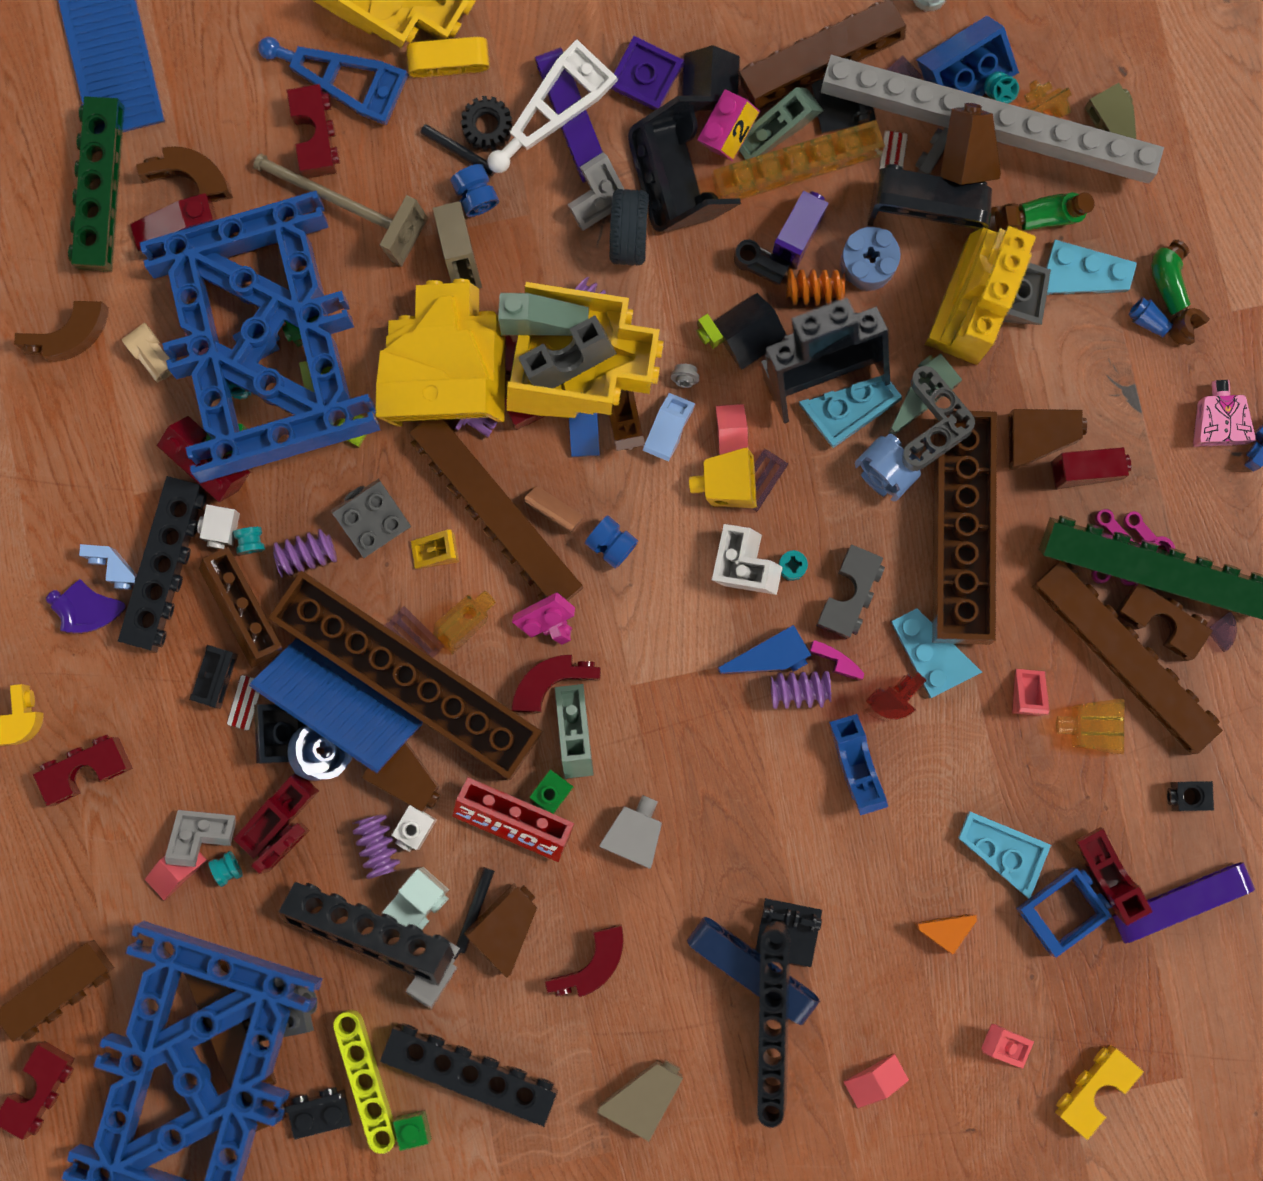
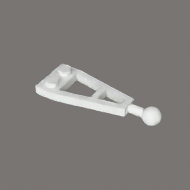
[488,39,618,173]

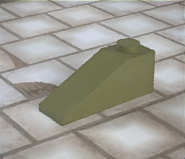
[1085,83,1136,139]

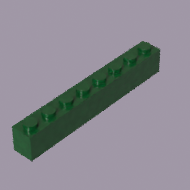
[1039,515,1263,620]

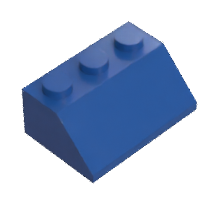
[917,16,1019,96]

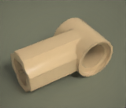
[121,322,172,382]

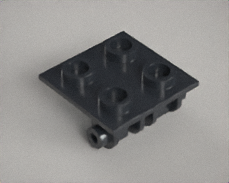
[811,78,877,133]
[755,898,822,967]

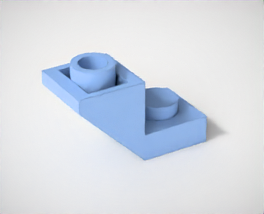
[643,393,695,461]
[79,544,137,590]

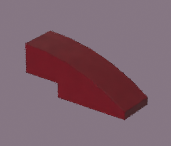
[233,774,319,859]

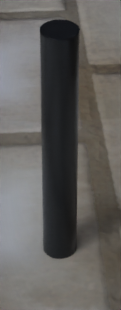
[420,124,495,176]
[456,867,495,954]

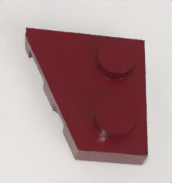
[251,823,310,874]

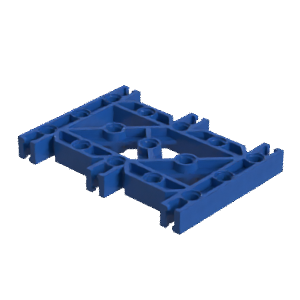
[140,191,381,483]
[62,921,323,1181]

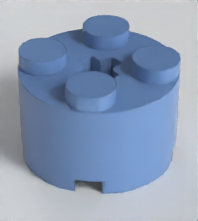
[840,227,900,291]
[855,434,921,501]
[288,725,352,781]

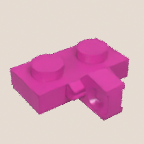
[512,593,575,645]

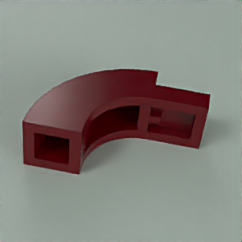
[512,655,601,713]
[1075,827,1153,926]
[545,924,624,998]

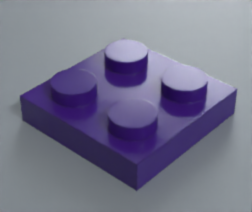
[610,36,684,110]

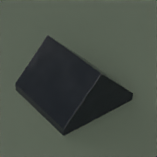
[682,45,740,111]
[713,293,787,371]
[254,704,305,764]

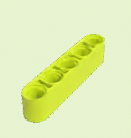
[334,1010,397,1154]

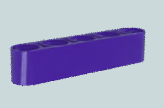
[534,47,603,183]
[1112,862,1255,943]

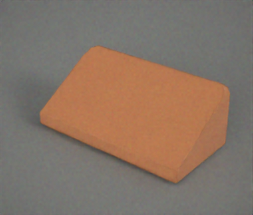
[524,487,583,533]

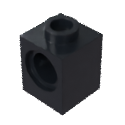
[1167,781,1214,811]

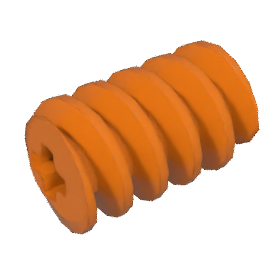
[786,269,845,306]

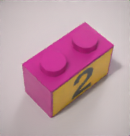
[697,89,760,161]

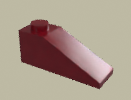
[130,193,217,252]

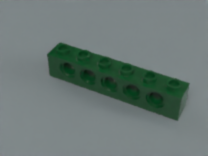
[68,96,125,272]

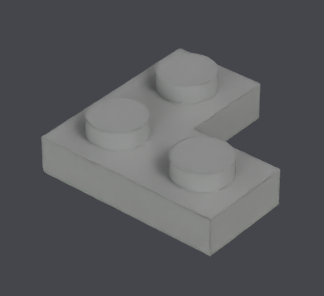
[568,152,624,231]
[165,810,236,867]

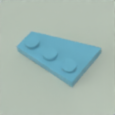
[1046,240,1137,295]
[799,376,902,448]
[891,609,982,698]
[958,811,1051,899]

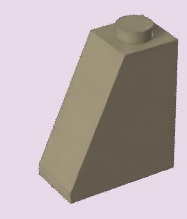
[433,201,482,288]
[597,1060,683,1141]

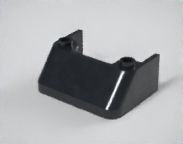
[628,96,741,232]
[867,164,992,232]

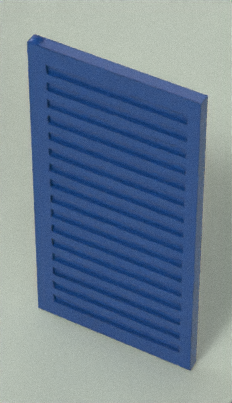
[58,0,165,134]
[249,638,422,773]

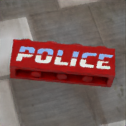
[452,777,574,863]

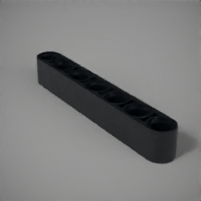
[757,921,790,1128]

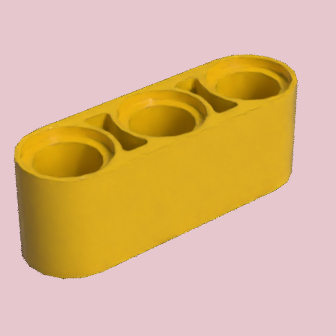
[407,37,489,77]

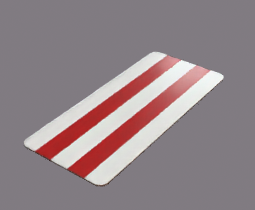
[880,131,907,169]
[227,675,260,730]

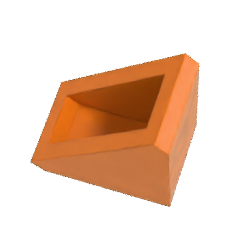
[915,913,977,954]

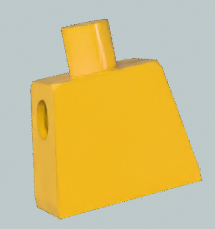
[689,447,757,508]

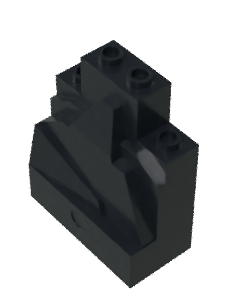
[761,297,890,424]

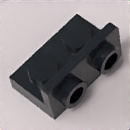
[284,1087,353,1140]

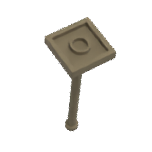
[254,153,428,267]

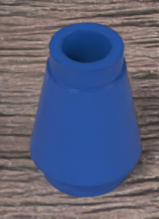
[1128,297,1173,337]

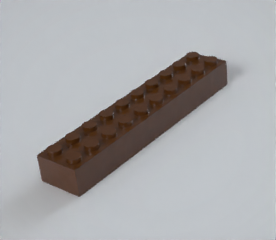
[269,570,543,780]

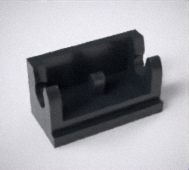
[189,645,238,709]

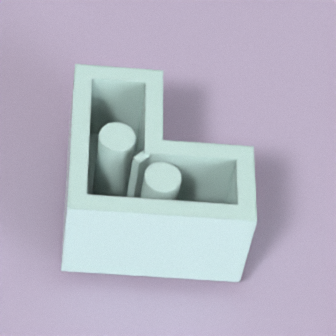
[382,867,449,930]

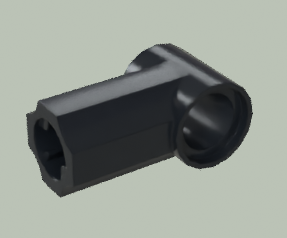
[734,239,791,286]

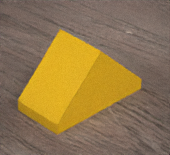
[411,530,459,569]

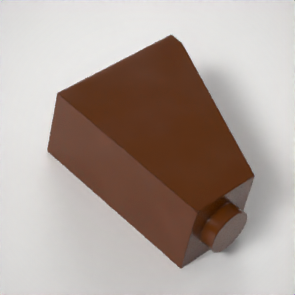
[940,103,1001,185]
[1009,409,1087,470]
[362,741,440,812]
[463,883,537,978]

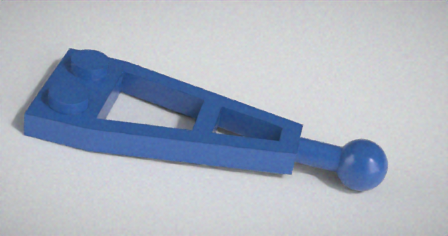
[258,37,408,125]

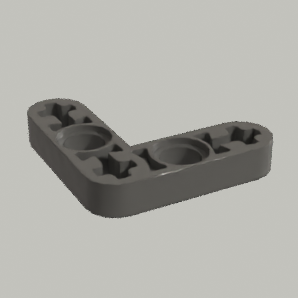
[902,366,975,471]

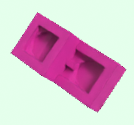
[809,640,864,681]

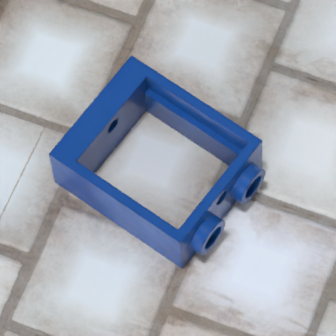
[1016,867,1112,958]

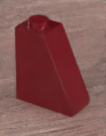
[1051,447,1132,490]

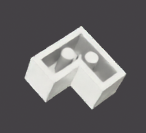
[712,524,782,595]

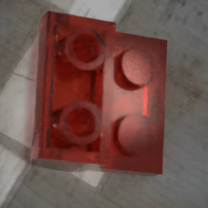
[865,672,927,721]

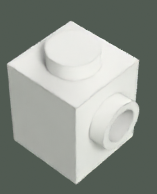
[197,504,240,550]
[392,805,437,852]

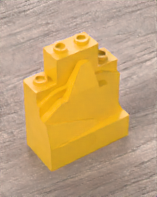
[313,0,476,48]
[925,226,1036,365]
[376,279,506,427]
[507,282,664,418]

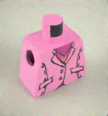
[1193,380,1255,447]

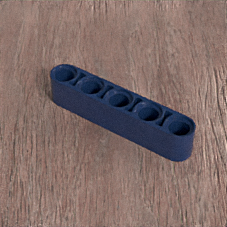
[687,917,820,1025]

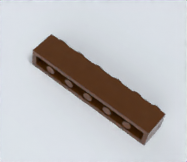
[739,0,906,110]
[184,959,286,1132]

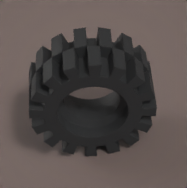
[461,96,513,152]

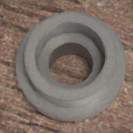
[671,364,699,388]

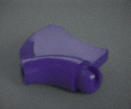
[46,579,126,634]

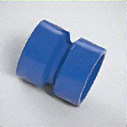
[450,164,499,217]
[585,515,639,569]

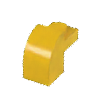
[0,684,44,746]

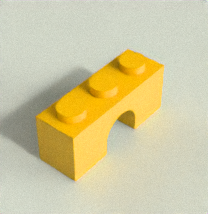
[1055,1045,1144,1140]

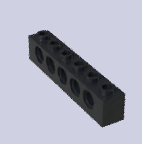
[118,476,207,652]
[278,882,454,986]
[380,1023,558,1127]

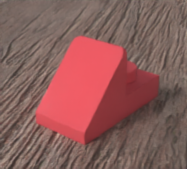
[982,1024,1034,1069]

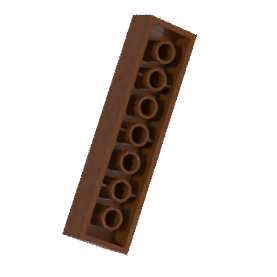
[932,410,997,645]

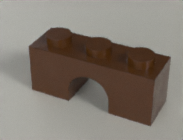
[1116,583,1213,661]

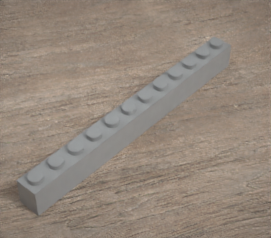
[820,55,1164,184]

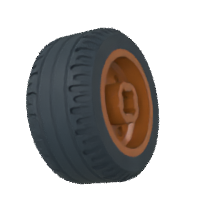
[609,189,649,266]

